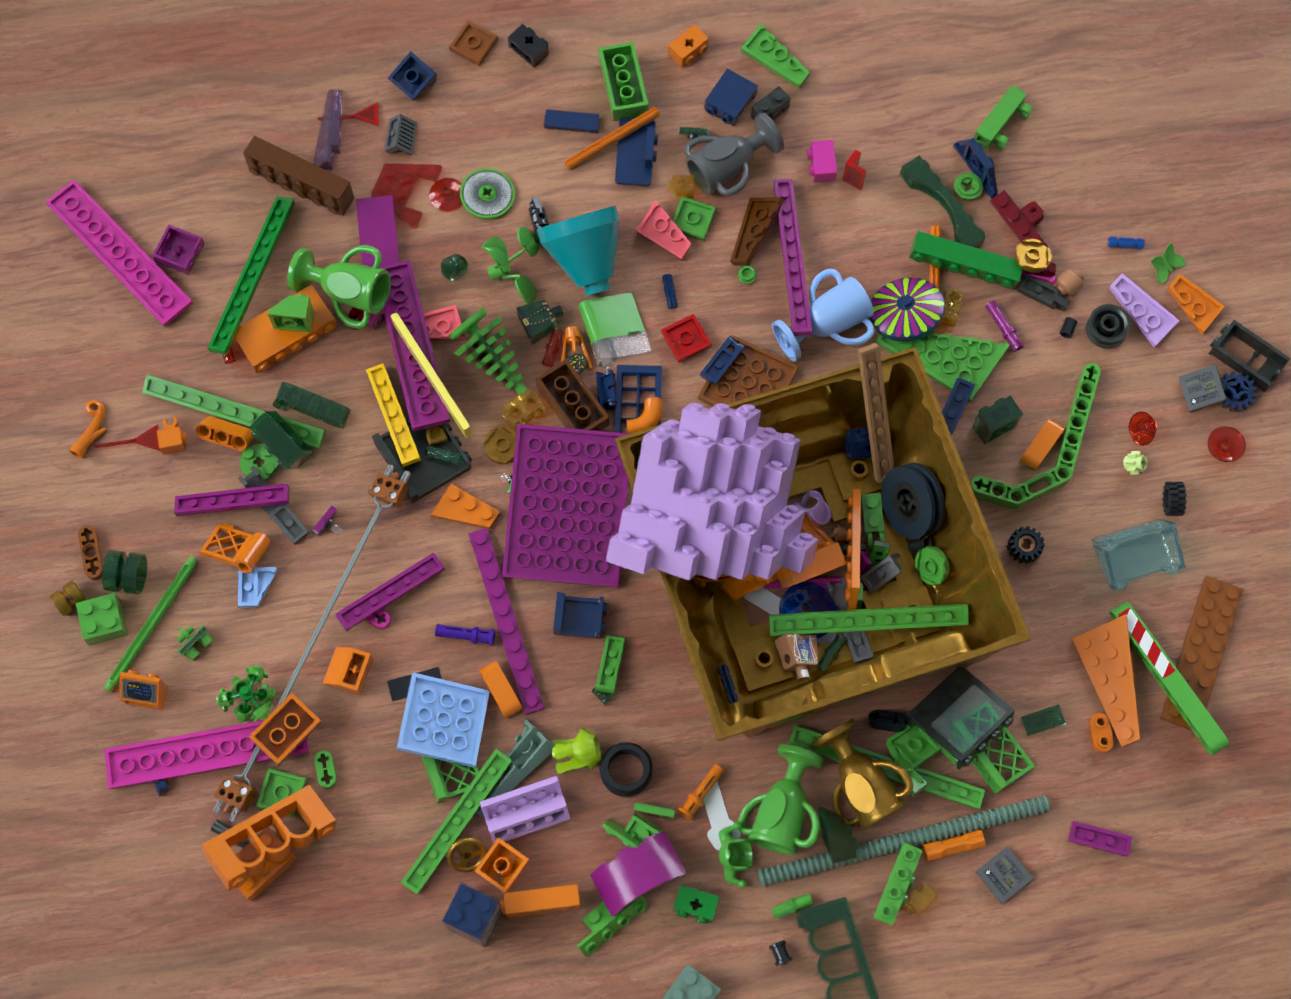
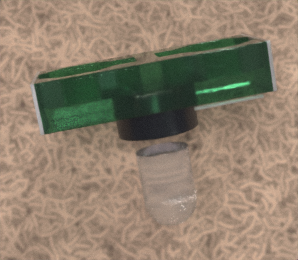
[679,127,709,152]

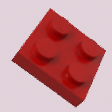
[661,314,712,363]

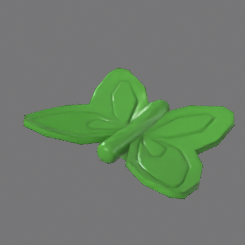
[1151,243,1186,284]

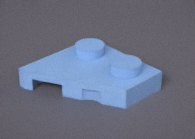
[238,567,277,608]

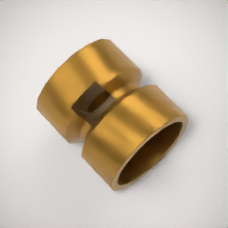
[49,580,87,616]

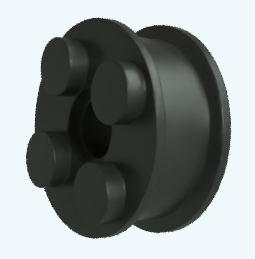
[1086,304,1130,348]

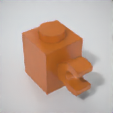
[157,417,188,455]

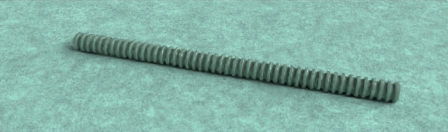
[757,795,1050,887]

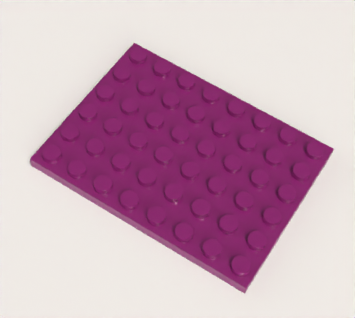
[502,424,628,588]

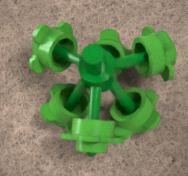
[216,665,276,722]

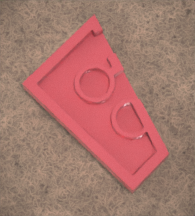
[636,200,692,260]
[423,305,466,340]

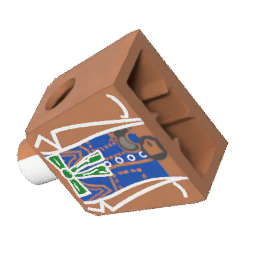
[775,634,818,681]

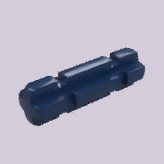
[662,274,678,309]
[717,665,739,704]

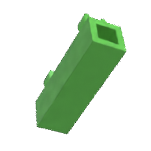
[974,85,1033,150]

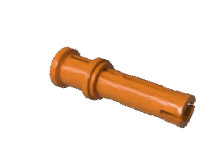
[677,764,725,821]

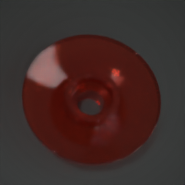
[429,178,462,212]
[1207,426,1246,463]

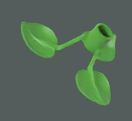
[481,227,539,309]

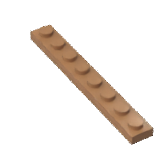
[858,343,894,483]

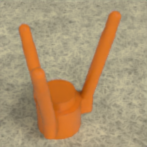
[561,326,593,370]

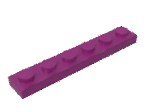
[174,484,290,517]
[335,553,445,632]

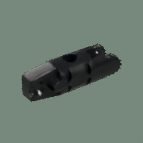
[529,198,549,242]

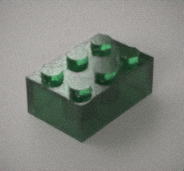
[249,411,314,469]

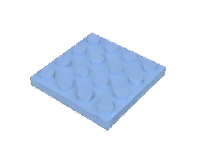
[396,673,490,768]

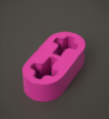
[365,609,391,630]

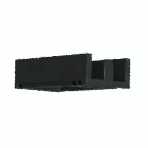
[1208,320,1290,393]

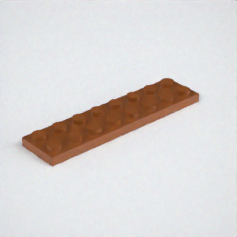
[1160,575,1243,731]

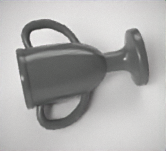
[684,112,784,196]

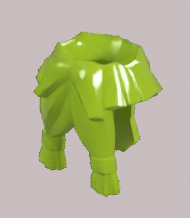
[552,727,601,774]

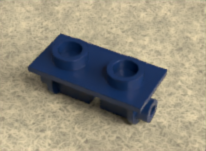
[596,370,618,411]

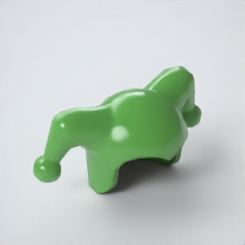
[719,821,753,889]

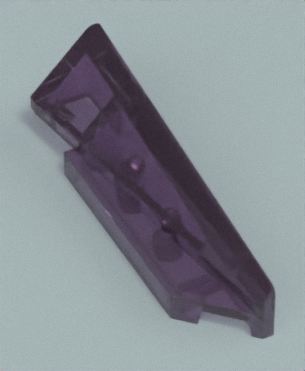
[313,90,343,170]

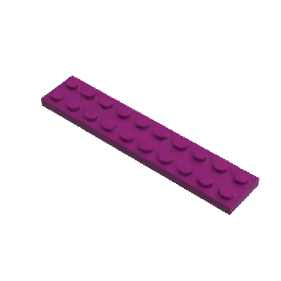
[379,260,450,432]

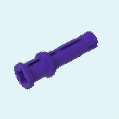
[435,624,496,646]

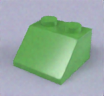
[268,294,315,333]

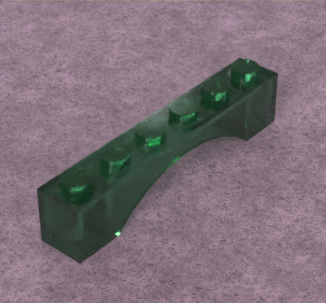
[900,155,986,248]

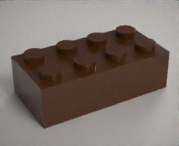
[535,359,609,431]

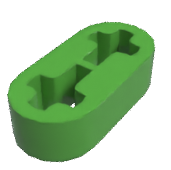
[314,750,337,789]

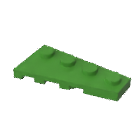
[741,23,810,88]

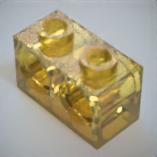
[500,387,545,431]

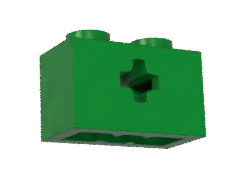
[673,885,719,924]

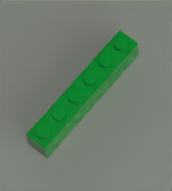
[909,231,1022,289]

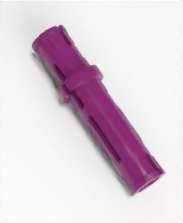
[985,300,1024,352]

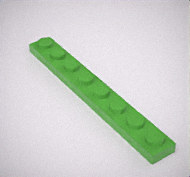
[401,749,512,895]

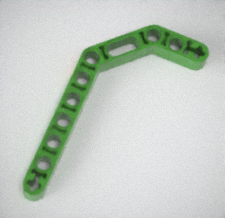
[970,363,1101,510]

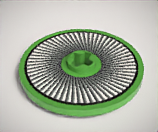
[460,169,515,219]

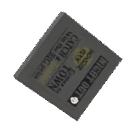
[1179,364,1227,413]
[976,847,1033,904]

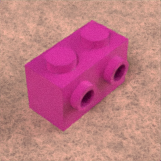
[807,140,837,183]

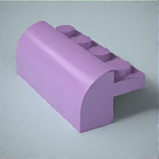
[480,776,570,844]

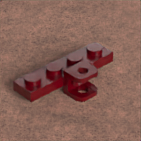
[990,190,1048,247]

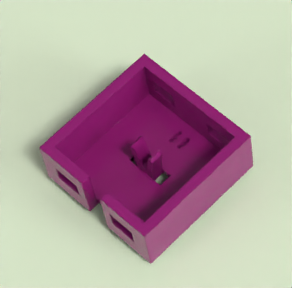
[152,225,205,275]

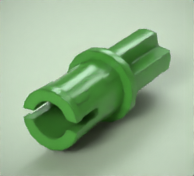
[772,893,813,919]

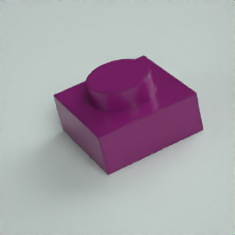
[860,550,873,578]

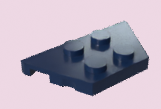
[953,138,998,199]

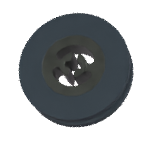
[881,463,945,539]

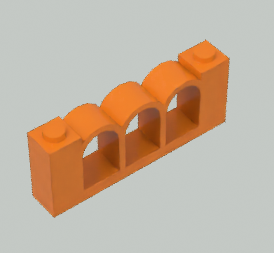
[202,785,336,891]

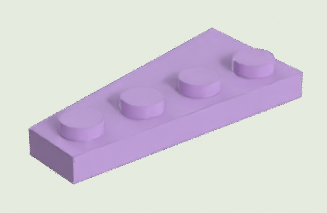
[1109,273,1179,348]

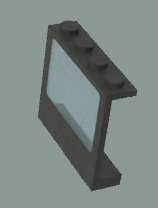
[906,667,1015,770]

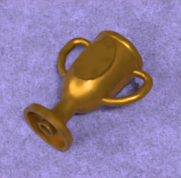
[812,718,913,829]

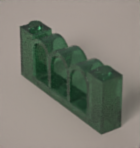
[796,896,879,999]

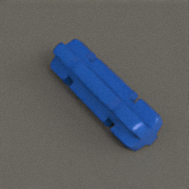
[1108,236,1145,249]

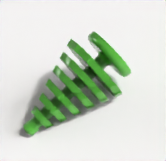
[449,308,528,396]

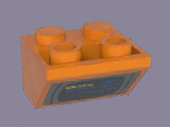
[120,670,168,710]

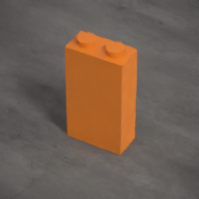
[500,884,581,919]

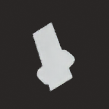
[704,781,740,850]

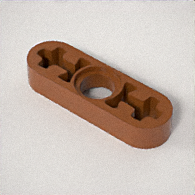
[78,525,104,580]

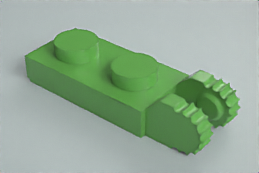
[861,493,885,548]

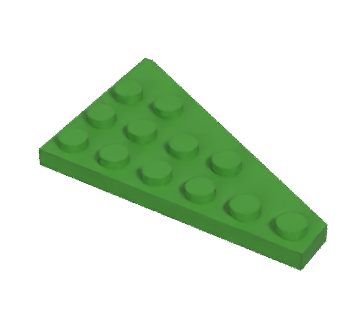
[875,332,1010,403]

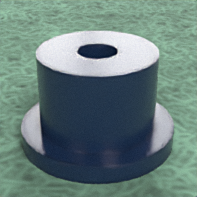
[153,780,168,797]

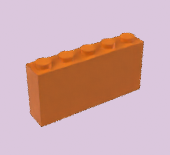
[234,284,337,373]

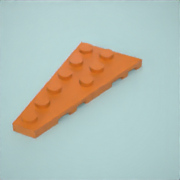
[845,489,861,610]
[1072,614,1141,747]

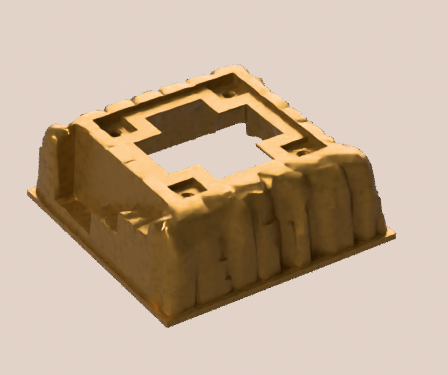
[615,347,1031,741]

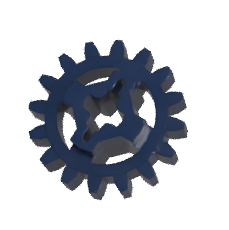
[1220,371,1257,412]

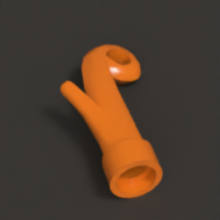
[69,400,107,459]

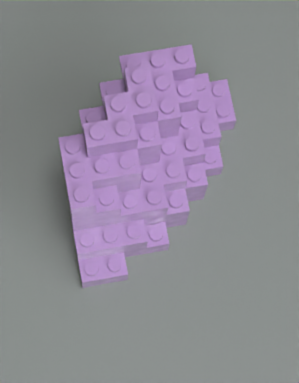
[606,403,818,580]

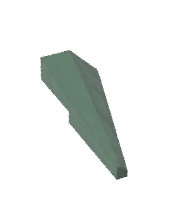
[476,719,555,817]

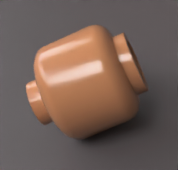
[1056,269,1084,296]

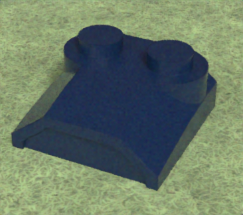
[388,51,438,101]

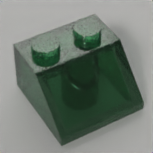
[818,806,858,864]

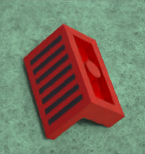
[842,149,867,190]

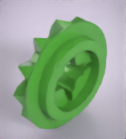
[953,173,983,201]

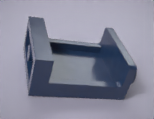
[704,68,758,126]
[553,592,608,639]

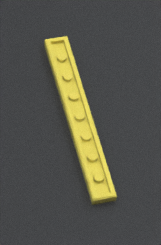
[390,313,472,438]

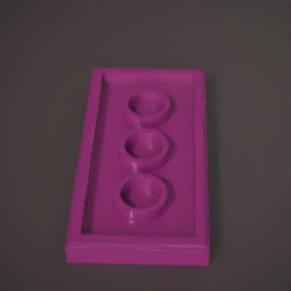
[356,195,400,267]

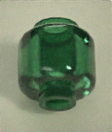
[441,254,468,281]

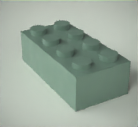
[662,964,721,999]

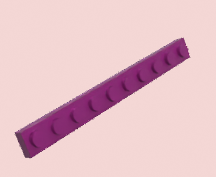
[774,179,812,336]
[469,528,544,715]

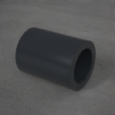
[1060,317,1078,338]

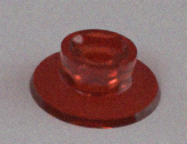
[1128,411,1157,445]

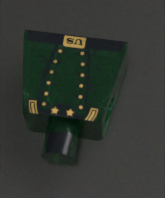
[516,300,564,345]

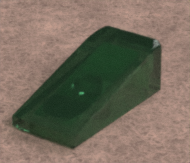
[1021,704,1066,736]

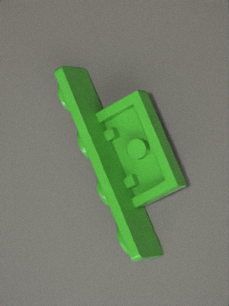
[602,813,669,848]
[874,843,922,926]
[577,895,649,957]

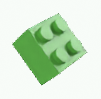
[76,593,128,646]

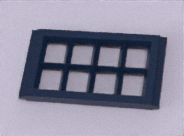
[615,365,662,433]

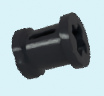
[769,940,793,966]

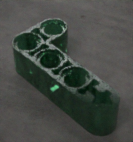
[272,382,351,429]

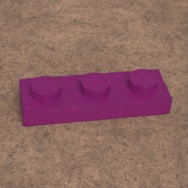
[1067,821,1132,857]

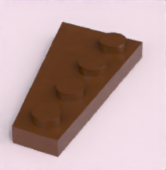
[730,197,784,265]

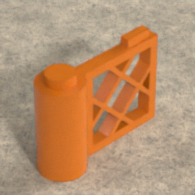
[200,523,271,574]

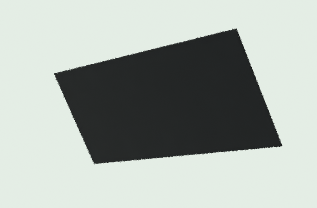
[387,667,442,701]

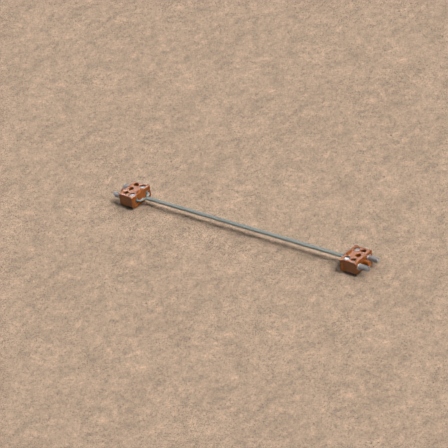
[213,465,411,822]

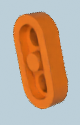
[1089,713,1114,753]

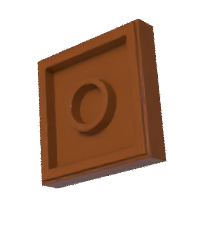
[449,21,498,66]

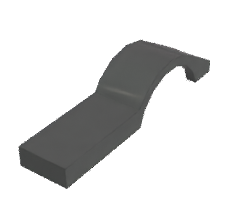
[238,466,309,545]
[826,576,874,664]

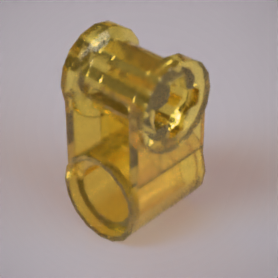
[941,289,962,327]

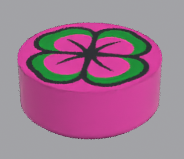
[368,312,384,329]

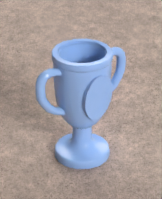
[772,269,875,361]

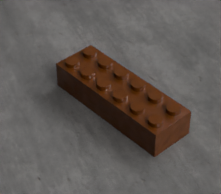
[243,135,354,216]

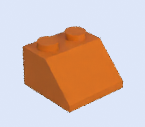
[475,837,530,893]

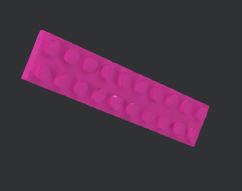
[45,179,193,327]
[104,720,309,790]

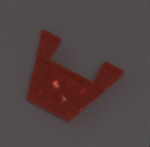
[371,163,442,229]

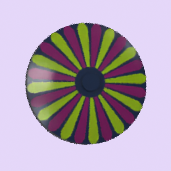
[870,278,945,342]

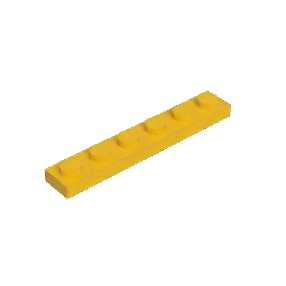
[366,363,421,467]

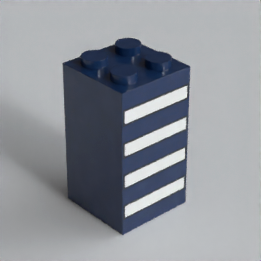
[442,883,502,948]

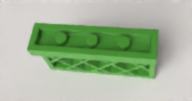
[948,702,1035,794]
[421,755,479,803]

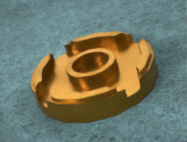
[1014,239,1052,273]
[484,427,516,464]

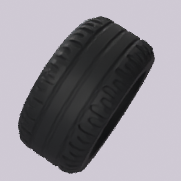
[600,742,653,797]

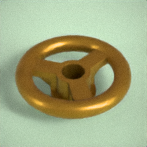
[447,837,487,872]

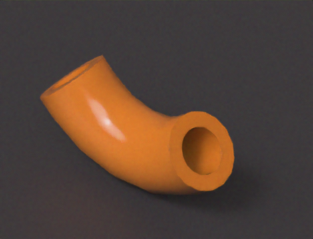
[626,397,663,434]

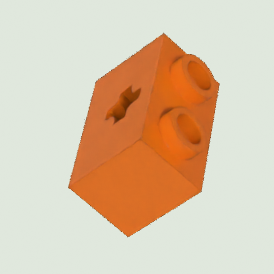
[668,24,709,68]

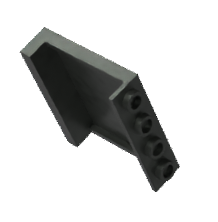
[372,419,472,503]

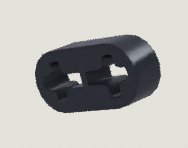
[869,710,906,732]

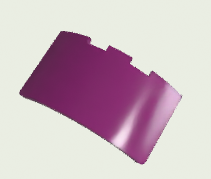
[590,832,686,917]

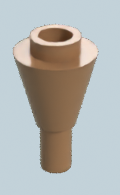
[831,524,867,544]

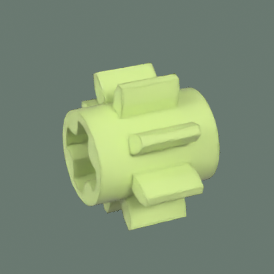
[1123,451,1148,475]

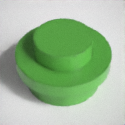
[738,266,756,284]

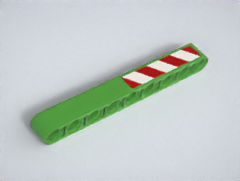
[1110,601,1230,756]

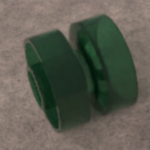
[102,550,147,595]

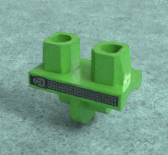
[177,625,212,660]

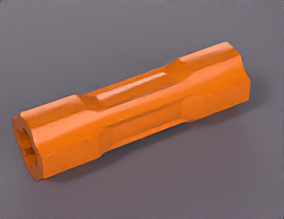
[922,830,986,862]

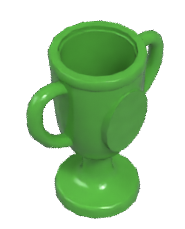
[287,245,391,329]
[738,744,824,856]

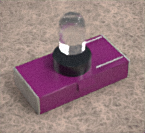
[312,505,343,535]

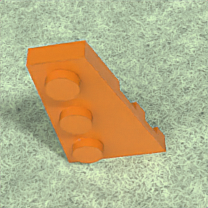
[1167,274,1225,335]
[431,484,500,529]

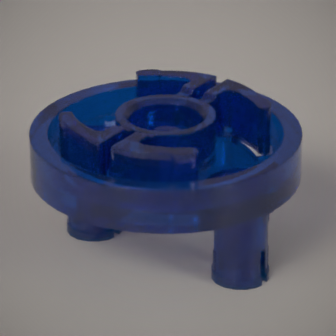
[779,582,841,639]

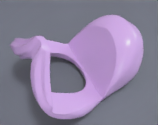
[792,490,831,526]

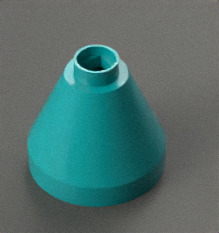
[537,206,620,296]

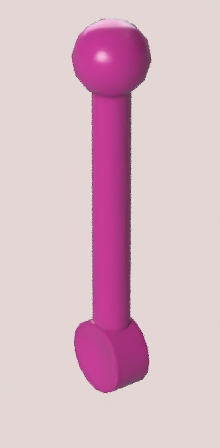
[1021,271,1056,284]

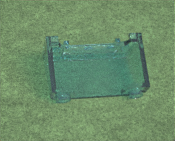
[1092,519,1186,591]

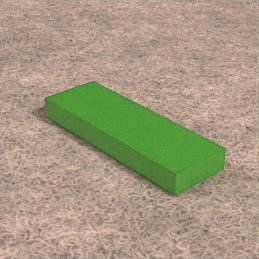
[595,634,626,694]

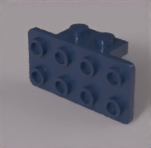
[615,118,658,186]

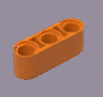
[195,416,254,451]
[1019,418,1065,471]
[479,661,523,719]

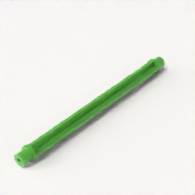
[104,556,198,692]

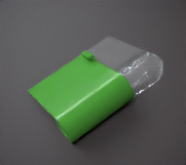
[578,293,652,369]

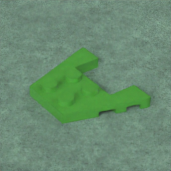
[886,724,967,797]

